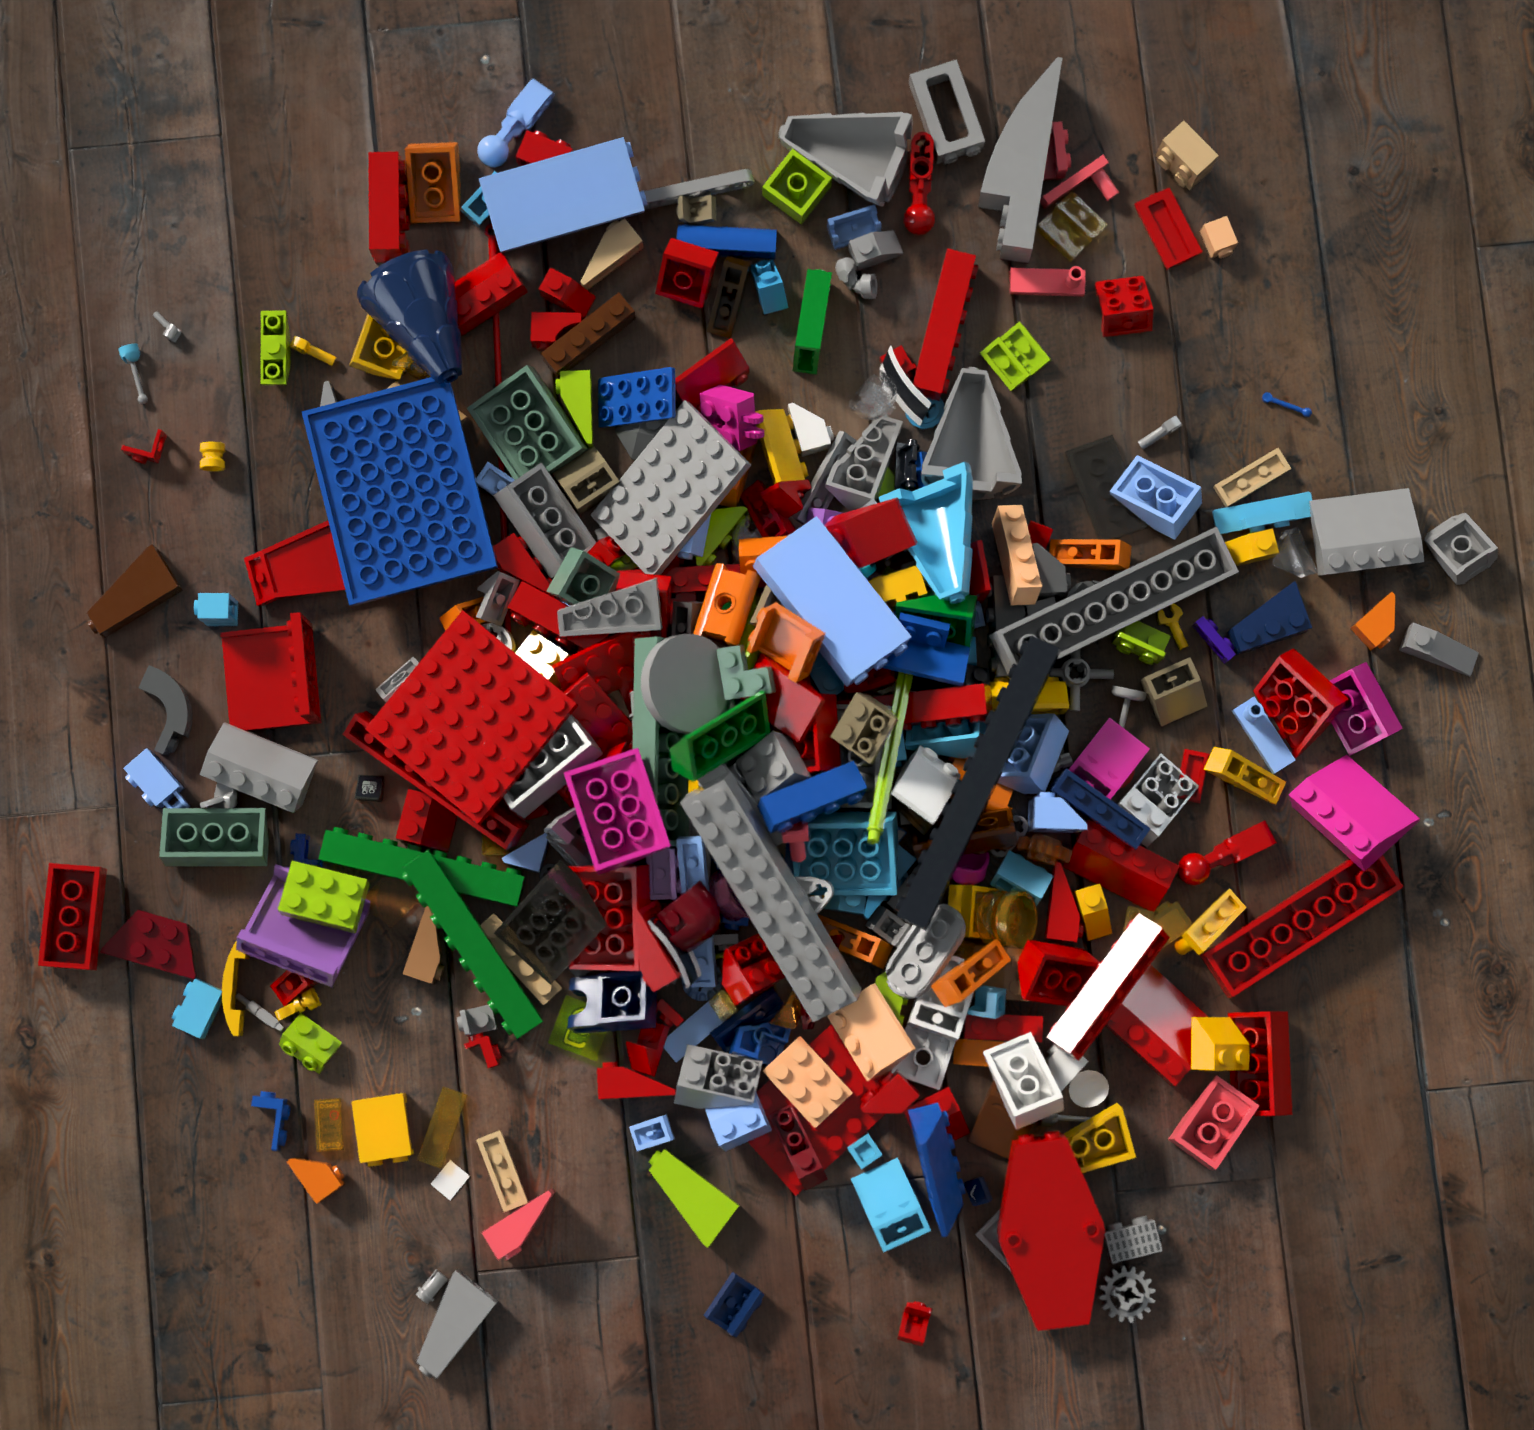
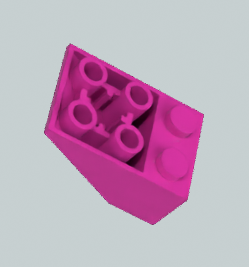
[1069,718,1150,799]

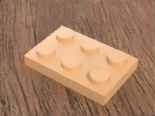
[763,1036,852,1128]

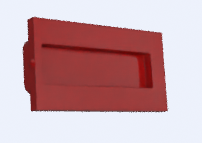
[1134,187,1202,270]

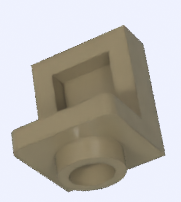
[676,195,716,225]

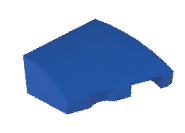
[729,1019,793,1067]

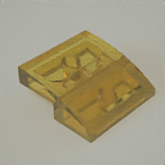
[1036,191,1108,262]

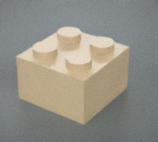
[1156,121,1219,191]

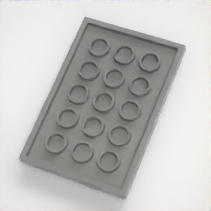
[591,400,751,575]

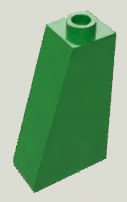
[792,269,832,375]

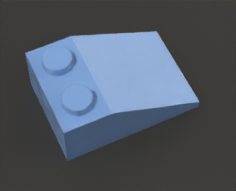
[1110,455,1202,540]
[705,1092,772,1151]

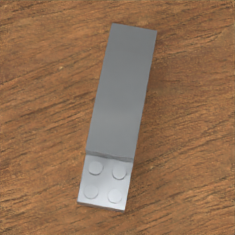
[978,57,1062,263]

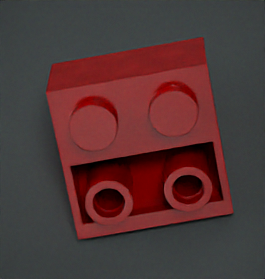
[722,933,785,1006]

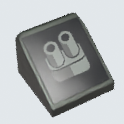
[355,775,384,802]

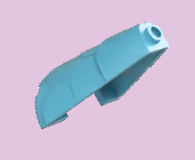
[879,462,973,604]

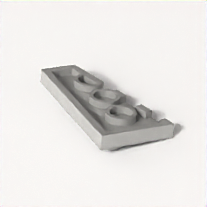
[557,578,662,637]

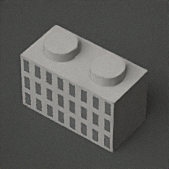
[1104,1216,1162,1264]

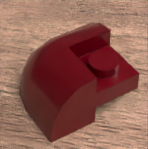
[656,880,721,952]

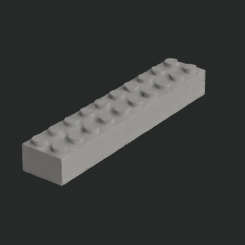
[989,527,1239,674]
[681,771,862,1022]

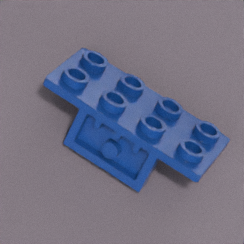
[598,367,676,428]
[882,612,970,686]

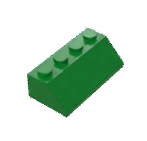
[670,690,770,782]

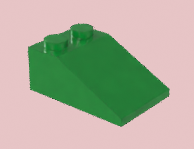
[896,595,977,652]

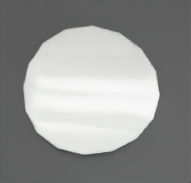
[1069,1070,1109,1108]

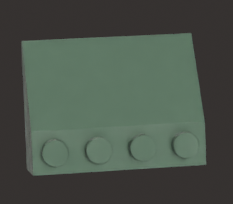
[467,365,589,480]

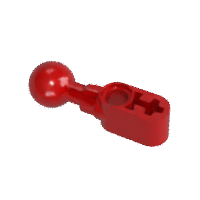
[903,132,935,235]
[1178,820,1277,885]

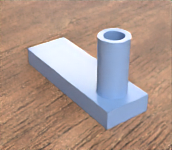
[1232,697,1295,774]

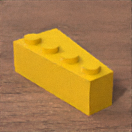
[868,565,927,612]
[1064,1103,1136,1173]

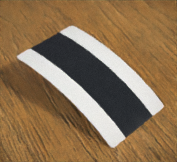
[880,346,932,426]
[648,911,702,989]

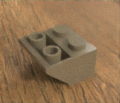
[552,446,620,515]
[1140,657,1207,727]
[831,692,898,764]

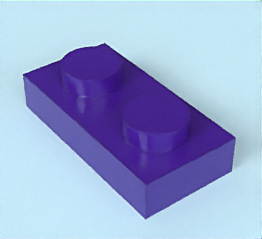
[1192,616,1236,664]

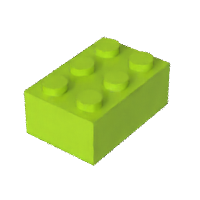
[278,861,370,934]

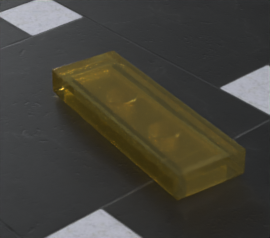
[417,1086,468,1169]

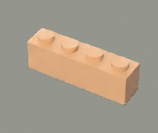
[992,505,1042,605]

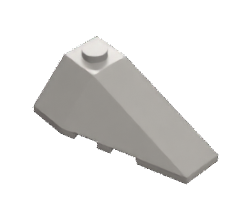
[825,414,903,510]

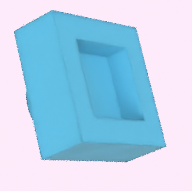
[847,1133,883,1169]

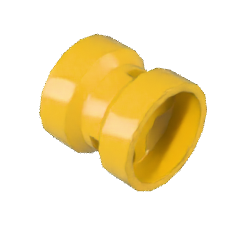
[200,442,225,471]

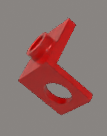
[121,429,167,464]

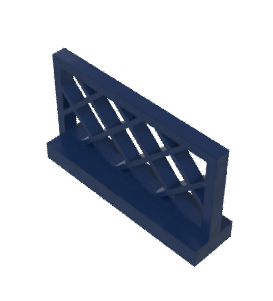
[1048,769,1151,850]

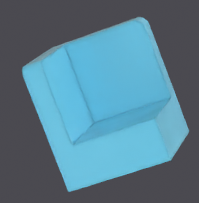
[967,985,1006,1019]

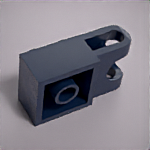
[567,971,657,1034]

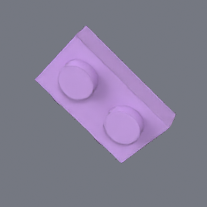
[646,847,682,900]

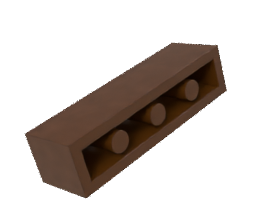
[541,292,636,379]

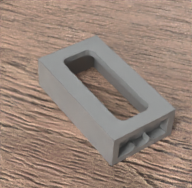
[909,60,985,164]

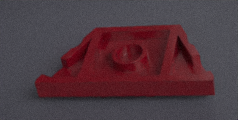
[100,910,197,979]

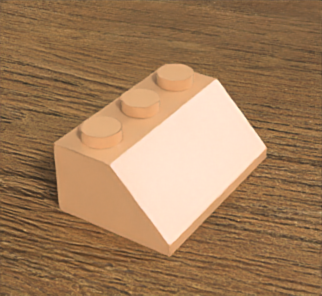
[827,983,916,1082]

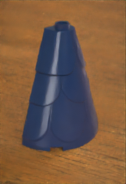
[357,250,462,384]

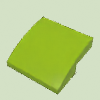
[980,321,1051,391]

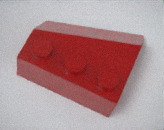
[1253,648,1349,759]

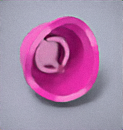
[952,852,990,885]

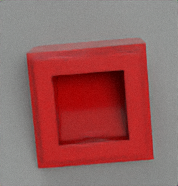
[1028,520,1053,549]

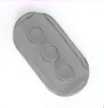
[886,904,966,999]

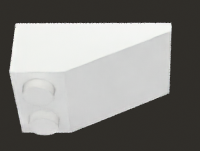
[891,745,961,824]
[983,1032,1064,1130]

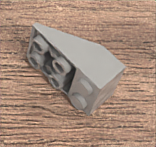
[1117,753,1199,847]
[674,1044,763,1109]

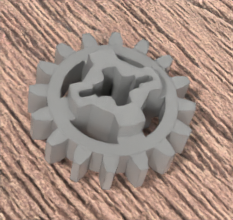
[1098,1265,1155,1323]

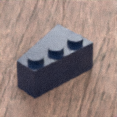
[1227,581,1312,656]

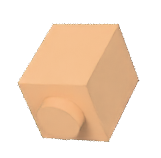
[1200,216,1238,258]

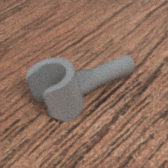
[153,311,181,343]

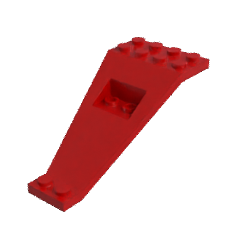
[244,521,345,606]

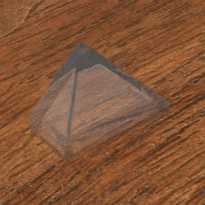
[1272,527,1318,578]

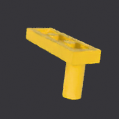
[1175,888,1247,955]

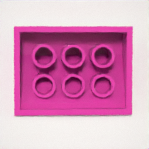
[564,748,671,875]
[1288,755,1420,871]

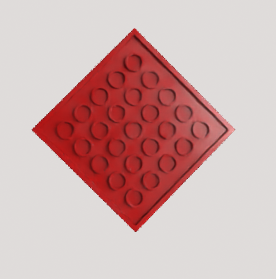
[365,610,579,825]

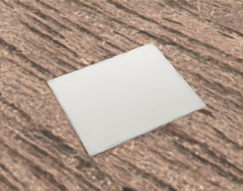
[431,1160,470,1200]

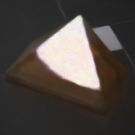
[770,990,801,1029]

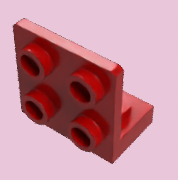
[1095,276,1154,337]

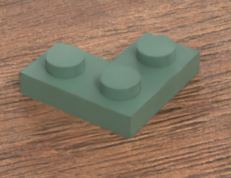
[716,644,776,700]

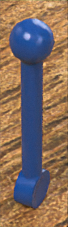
[1262,392,1312,417]

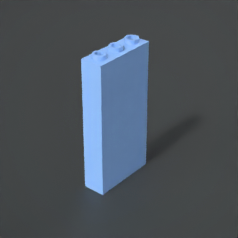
[478,137,648,253]
[753,516,911,687]

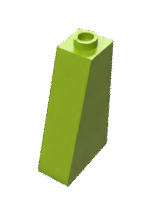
[648,1149,739,1248]

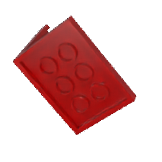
[220,612,322,731]

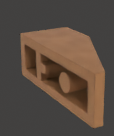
[403,906,445,984]

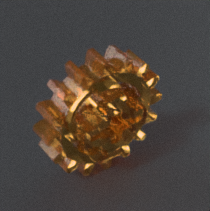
[1016,833,1073,866]

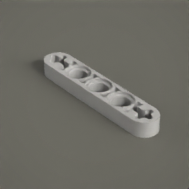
[644,169,754,210]

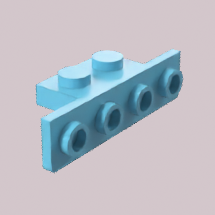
[1212,492,1312,534]

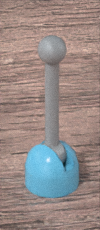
[118,344,148,404]

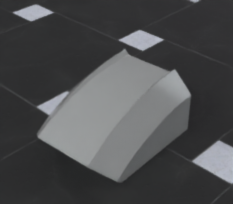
[1424,513,1498,585]

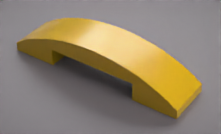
[222,940,250,1036]

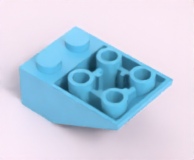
[851,1158,931,1252]

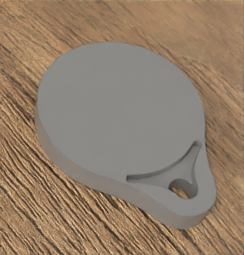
[641,634,735,734]

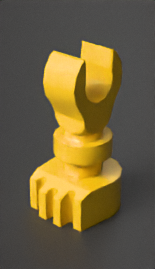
[274,988,322,1021]

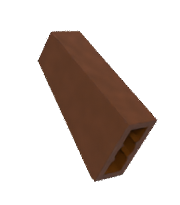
[87,544,183,638]

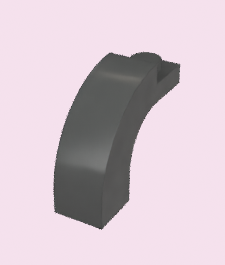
[138,665,193,757]

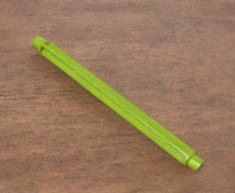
[867,672,913,844]

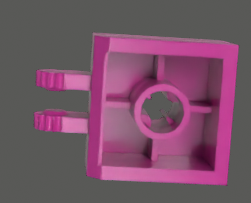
[700,384,765,451]

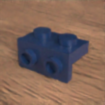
[704,1271,764,1338]

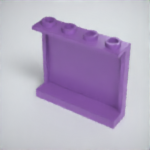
[236,864,370,987]

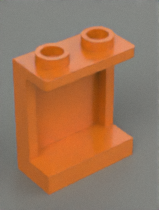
[747,602,826,683]

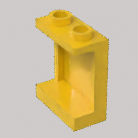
[351,1093,414,1167]

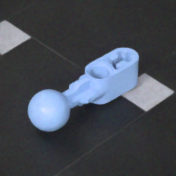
[477,79,554,167]

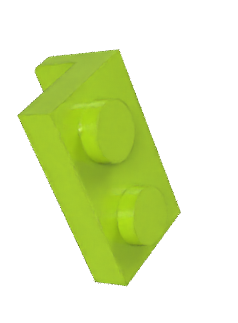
[279,1013,342,1074]

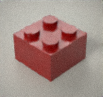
[655,238,719,308]

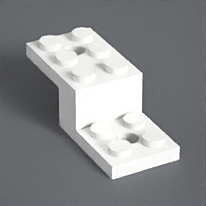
[891,955,974,1091]

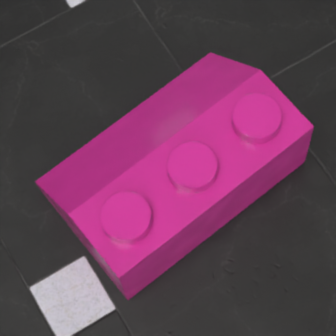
[1330,662,1403,756]

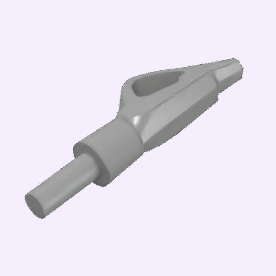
[235,993,284,1031]

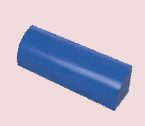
[677,224,777,259]

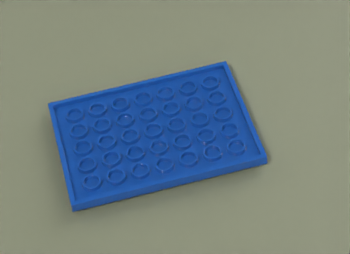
[302,377,498,607]

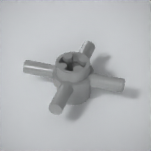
[1049,648,1114,711]

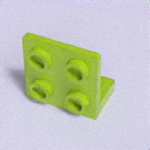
[1112,621,1171,665]

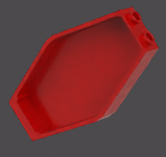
[997,1131,1105,1331]

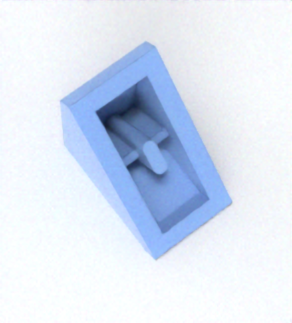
[502,833,549,873]
[629,1114,675,1151]

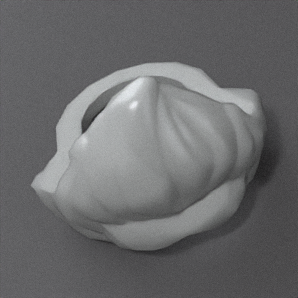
[200,782,238,808]

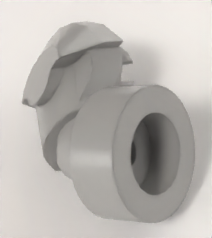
[835,257,878,299]

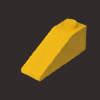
[1204,747,1286,805]

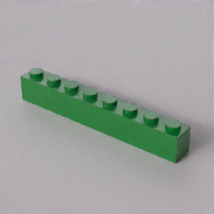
[318,827,526,907]
[401,849,543,1039]

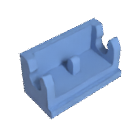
[827,205,881,250]

